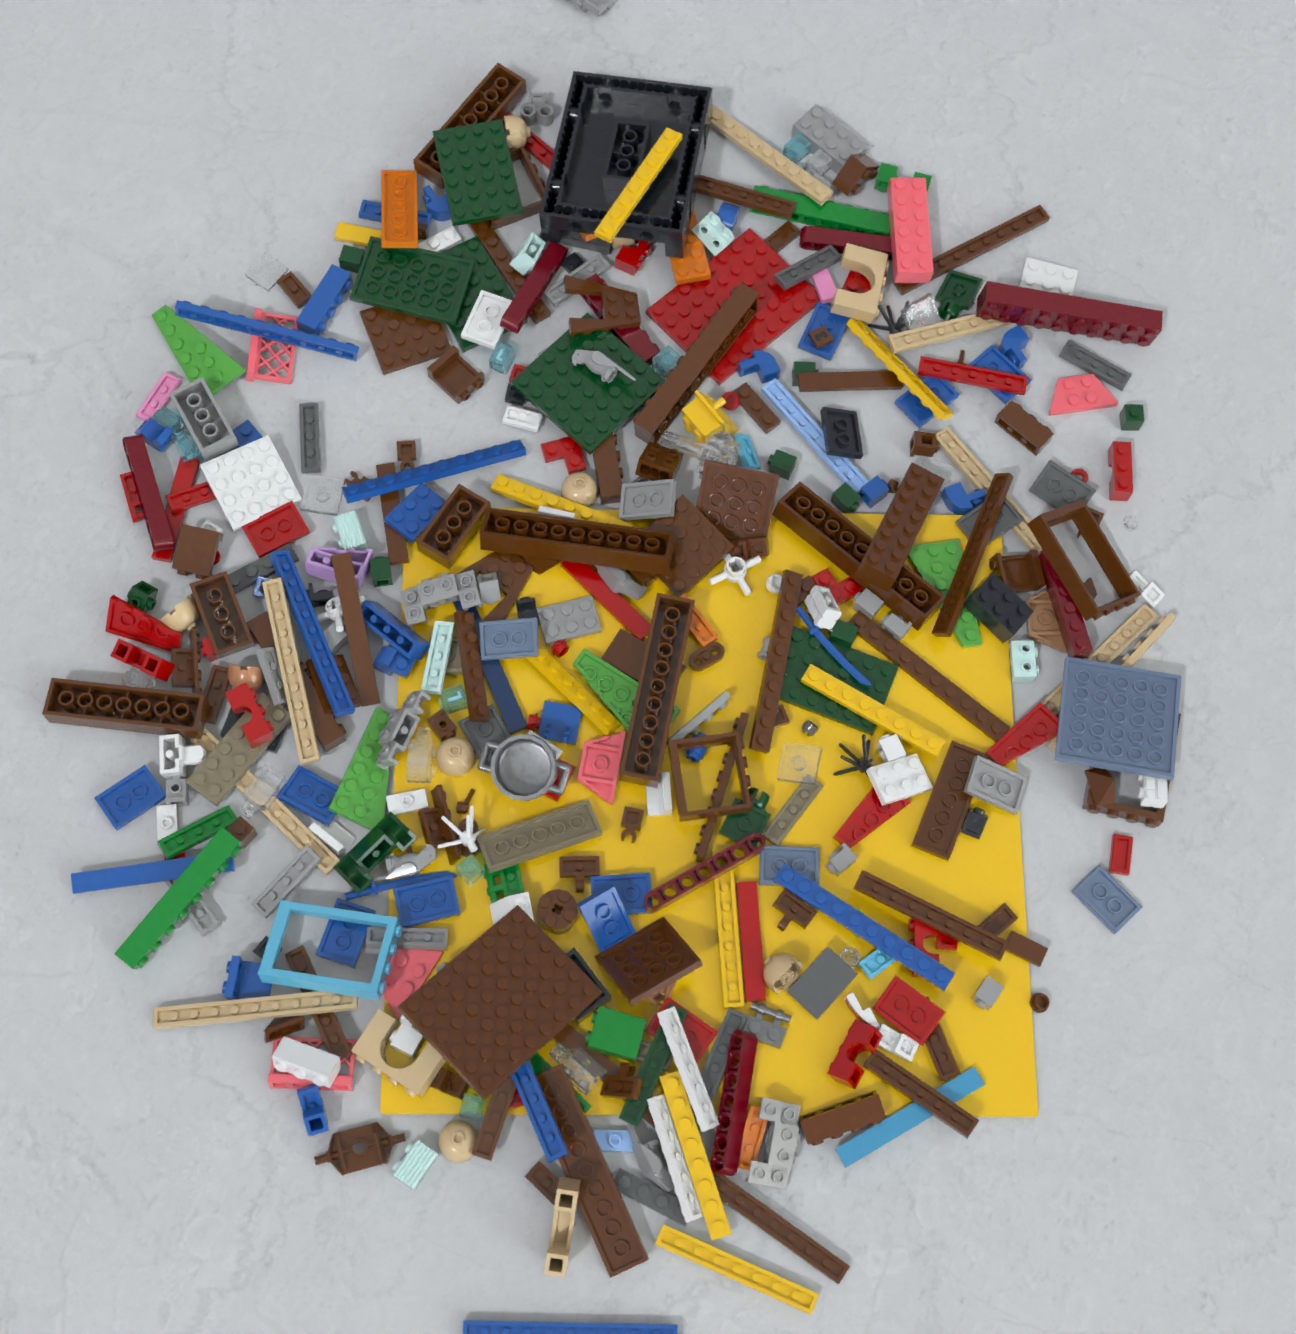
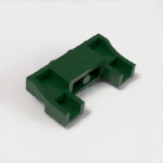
[333,812,417,894]

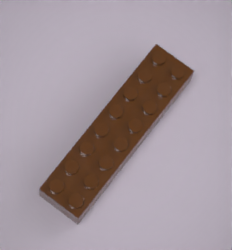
[413,63,527,189]
[854,462,945,592]
[42,678,210,739]

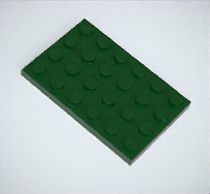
[432,119,523,226]
[350,236,475,326]
[440,236,528,353]
[779,626,899,736]

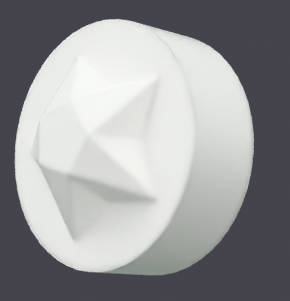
[766,574,782,594]

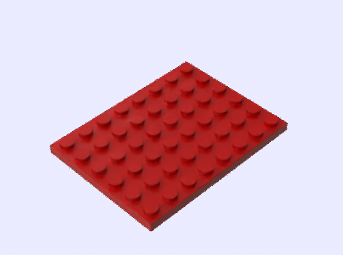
[646,228,820,386]

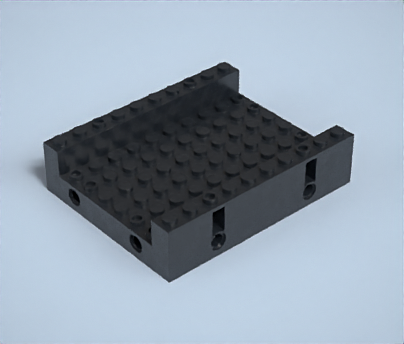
[539,71,712,258]

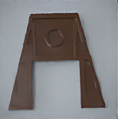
[564,275,641,337]
[456,551,534,622]

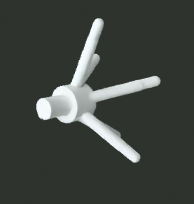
[437,805,486,853]

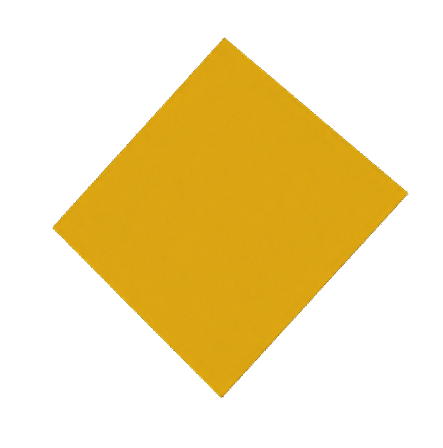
[380,508,1038,1117]

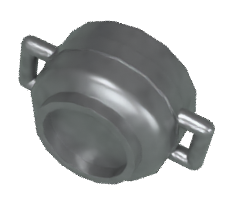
[477,734,571,801]

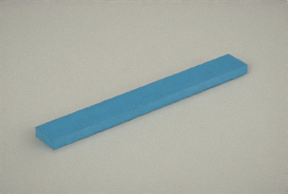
[835,1067,985,1168]

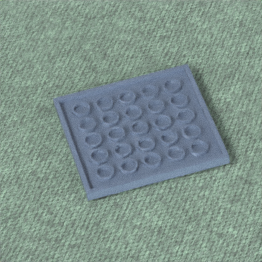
[1054,656,1181,781]

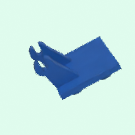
[538,701,582,745]

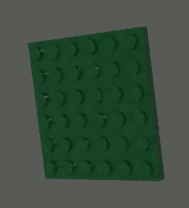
[510,313,665,455]

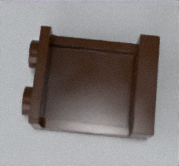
[427,345,485,405]
[172,524,224,580]
[989,550,1046,593]

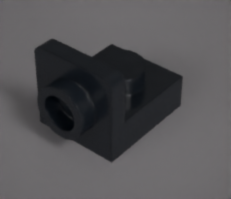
[306,583,334,607]
[516,597,539,625]
[960,807,988,839]

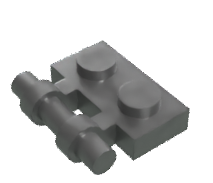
[743,1002,791,1049]

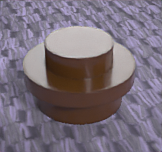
[1030,993,1050,1013]

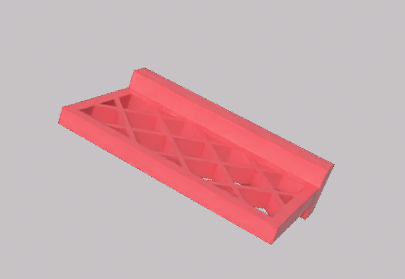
[246,308,298,384]
[268,1037,357,1091]

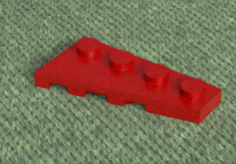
[105,595,183,651]
[986,702,1058,766]
[832,787,911,848]

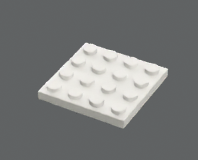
[200,435,302,532]

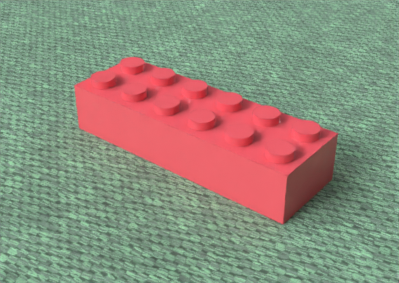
[887,178,934,283]

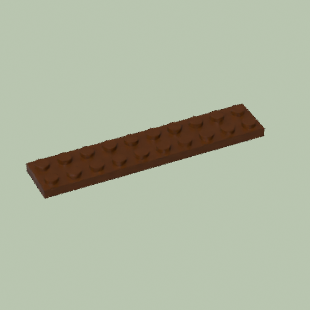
[536,1063,649,1278]

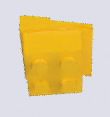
[681,390,739,450]

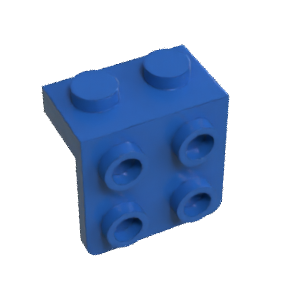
[222,955,272,1000]

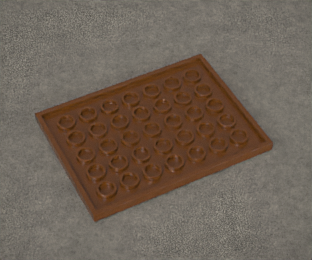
[397,905,603,1100]

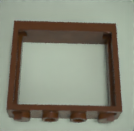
[488,146,545,230]
[668,731,754,822]

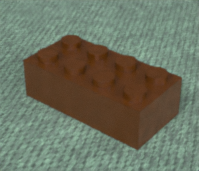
[417,484,491,570]
[189,571,254,659]

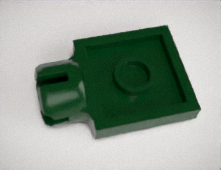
[935,270,983,320]
[718,787,771,848]

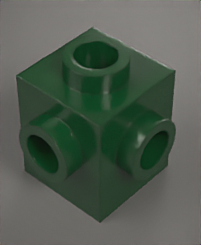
[127,581,158,613]

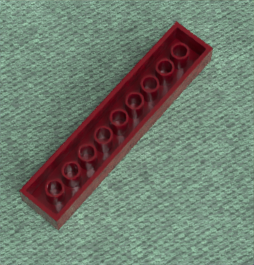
[976,281,1163,347]

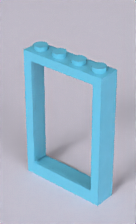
[258,900,402,1001]

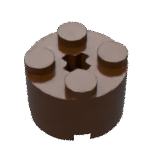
[537,889,578,934]

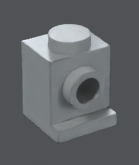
[881,613,912,642]
[165,775,189,806]
[825,843,858,877]

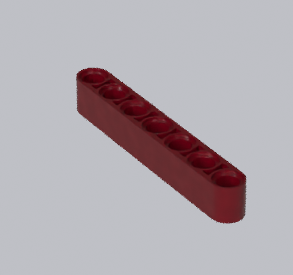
[799,226,892,261]
[500,241,568,334]
[122,434,174,552]
[643,833,766,913]
[711,1029,758,1176]

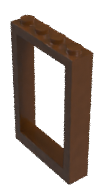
[1027,500,1141,621]
[1082,713,1181,828]

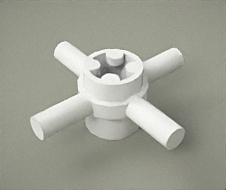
[708,553,762,596]
[317,588,365,632]

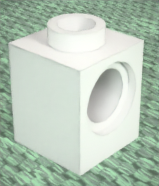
[876,734,906,763]

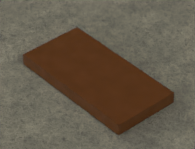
[601,629,686,682]

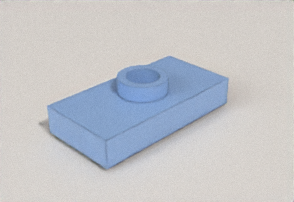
[594,1129,636,1152]

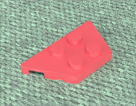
[1048,374,1118,416]
[577,731,626,805]
[383,949,443,1020]

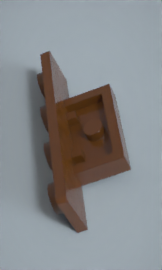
[170,627,203,694]
[418,784,461,865]

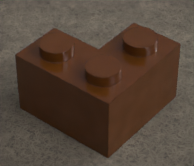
[832,153,879,196]

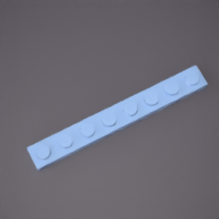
[761,378,869,494]

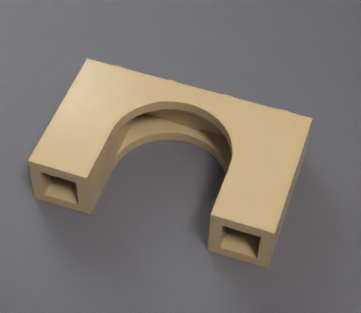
[830,243,889,323]
[351,1009,446,1097]
[544,1176,581,1277]

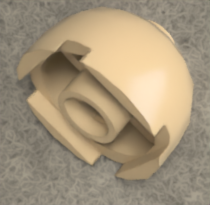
[504,115,530,149]
[561,472,598,507]
[161,595,200,632]
[436,737,475,777]
[763,953,803,994]
[438,1120,478,1163]

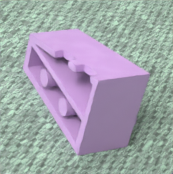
[305,547,373,591]

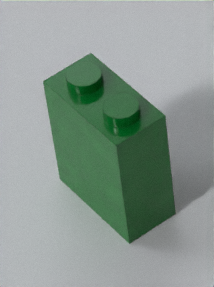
[585,1006,647,1063]

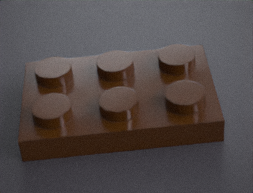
[305,654,362,713]

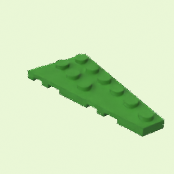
[152,305,247,395]
[908,539,982,648]
[573,648,681,732]
[328,707,390,831]

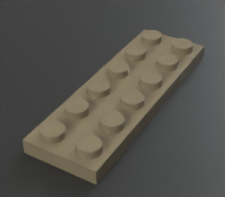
[185,692,291,806]
[476,800,602,873]

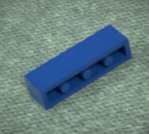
[296,264,353,336]
[361,600,430,660]

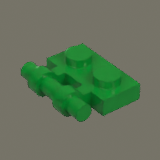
[483,863,524,903]

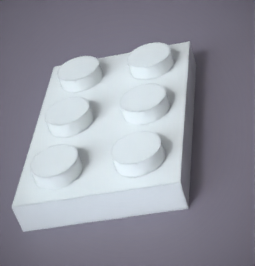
[1019,257,1078,296]
[461,290,512,350]
[866,753,933,806]

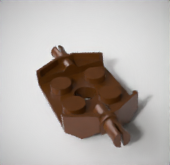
[314,1122,406,1176]

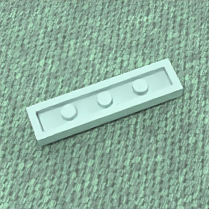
[421,621,455,695]

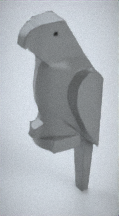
[572,349,636,383]
[595,565,647,600]
[372,844,438,881]
[626,1123,675,1192]

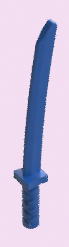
[796,606,872,686]
[345,871,457,901]

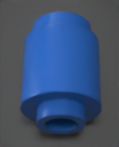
[685,732,708,763]

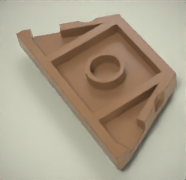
[1025,590,1067,653]

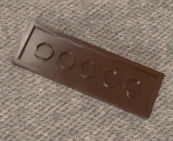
[911,740,988,861]

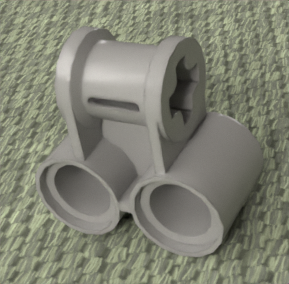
[520,92,553,127]

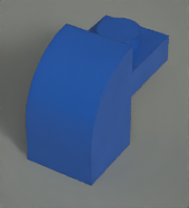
[422,185,451,221]
[717,201,741,231]
[999,325,1029,369]
[737,350,780,384]
[135,417,174,451]
[941,482,987,515]
[373,646,416,679]
[297,1084,329,1137]

